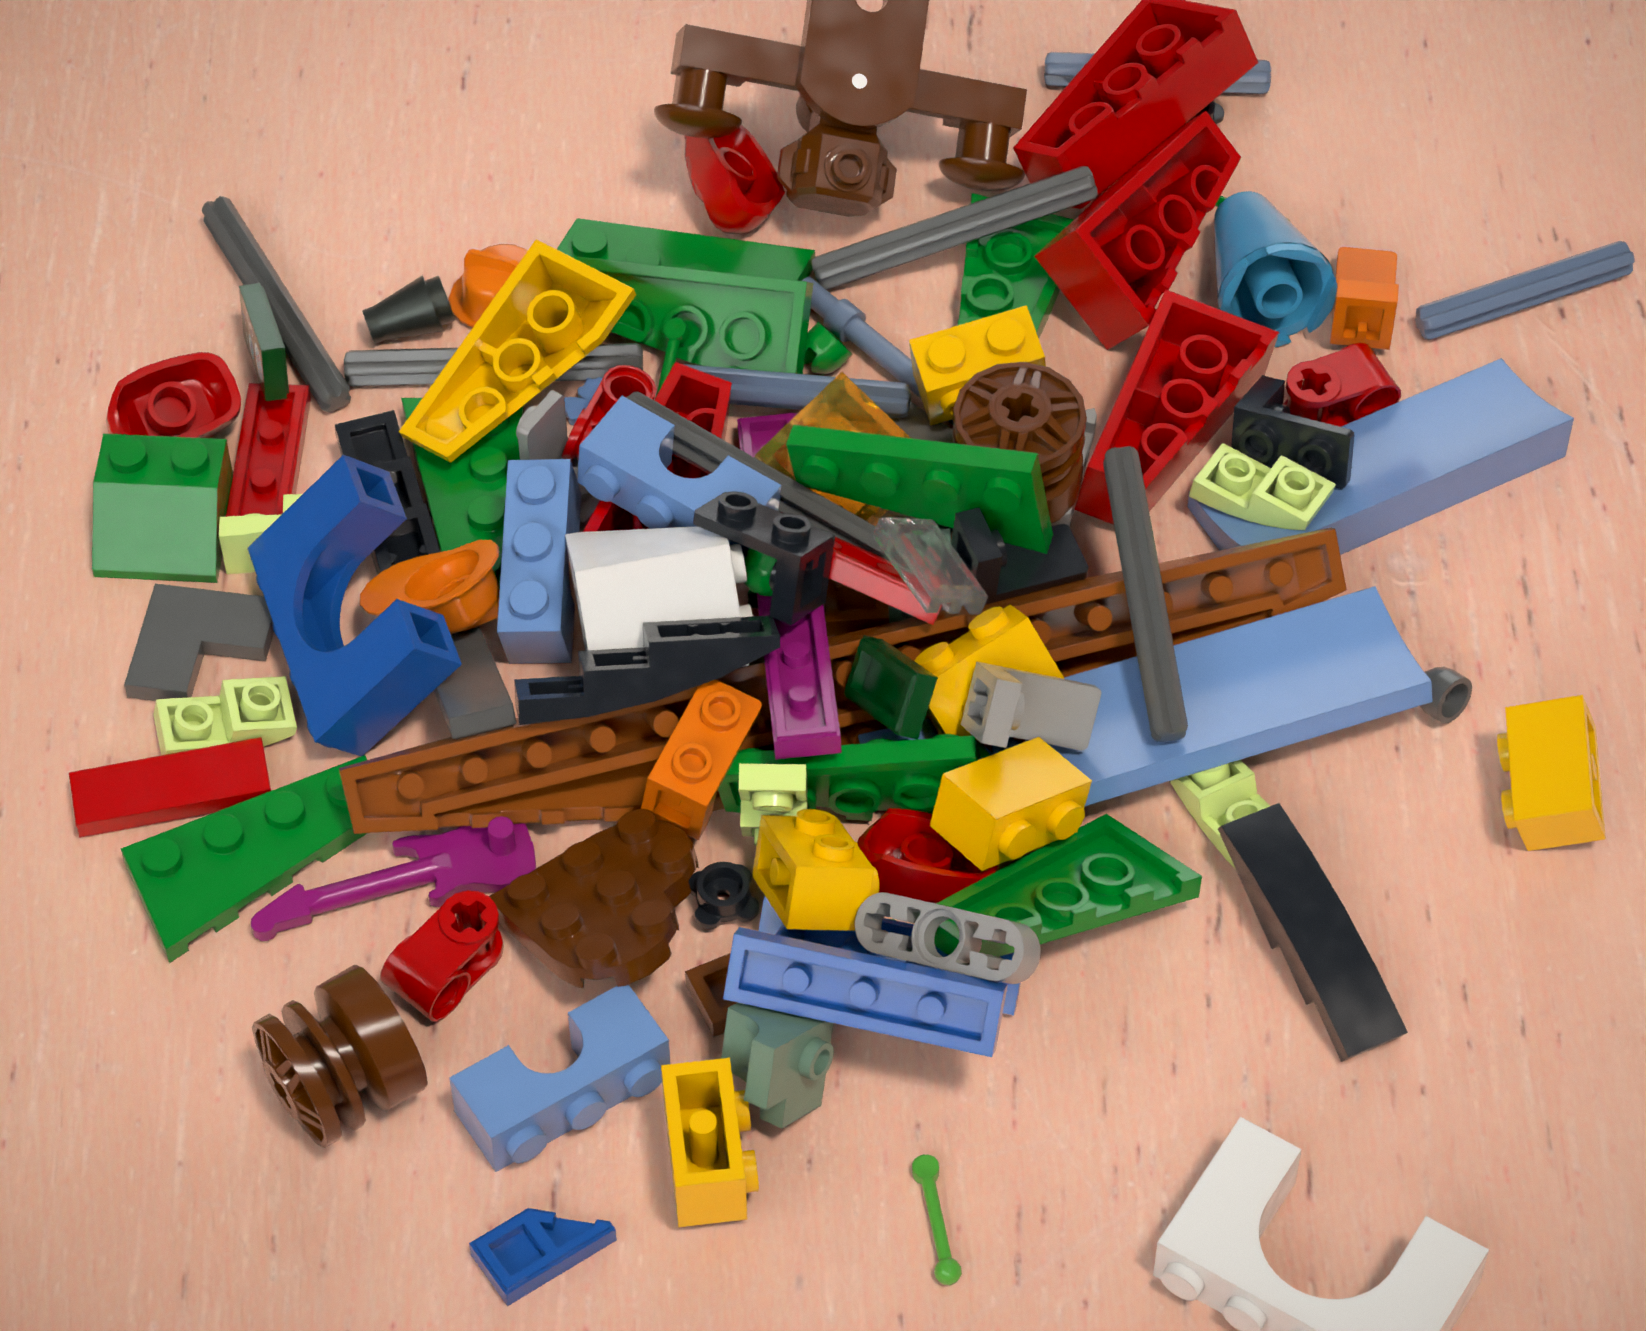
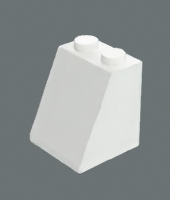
[565,526,753,667]

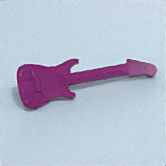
[251,816,537,941]

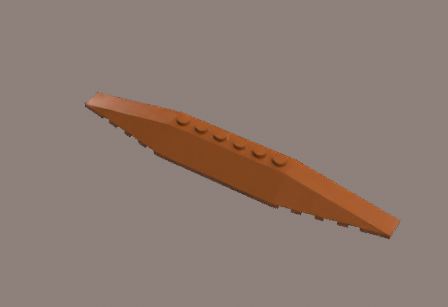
[338,527,1347,834]

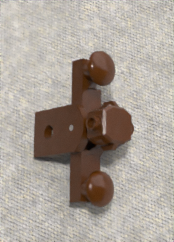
[654,0,1027,217]

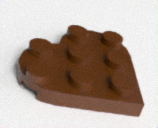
[489,809,699,988]

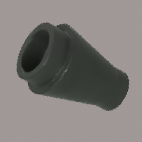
[362,275,455,344]

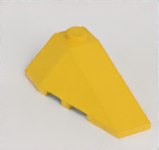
[399,239,637,463]

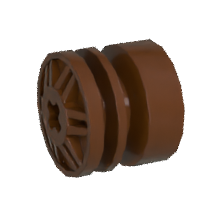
[952,362,1087,523]
[252,964,428,1148]

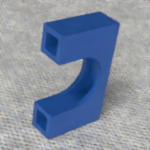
[248,455,462,756]

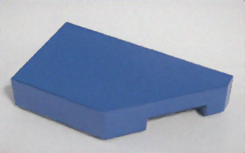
[469,1208,617,1306]

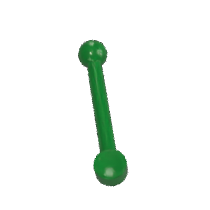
[655,317,690,398]

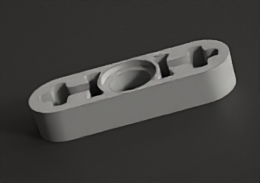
[855,892,1041,984]

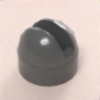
[1420,666,1472,723]

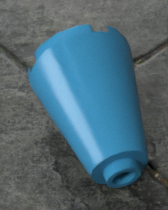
[1214,191,1337,347]

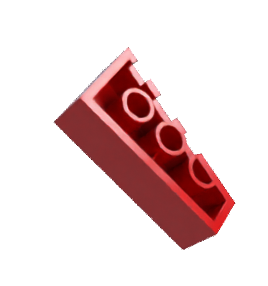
[1013,0,1259,209]
[1074,289,1279,525]

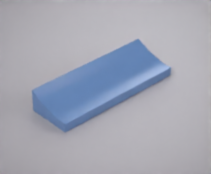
[1187,358,1574,555]
[1025,586,1433,806]

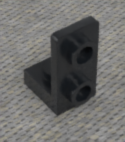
[1231,375,1355,489]
[693,491,835,625]
[949,507,1089,608]

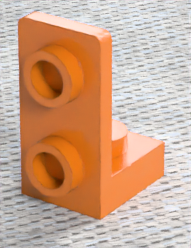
[1330,247,1399,350]
[641,679,762,840]

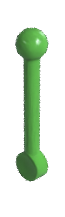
[912,1154,962,1285]

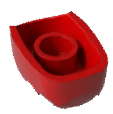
[684,125,785,234]
[106,352,241,438]
[857,808,998,904]

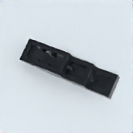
[335,410,440,575]
[514,615,780,725]
[1218,803,1408,1062]

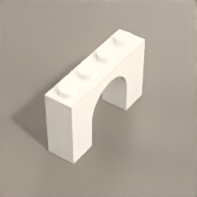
[1153,1117,1489,1331]

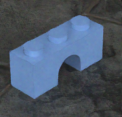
[577,396,781,558]
[497,459,581,664]
[449,985,670,1172]

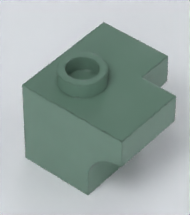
[721,1003,834,1129]

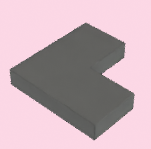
[124,583,274,701]

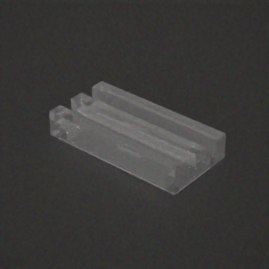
[872,517,988,614]

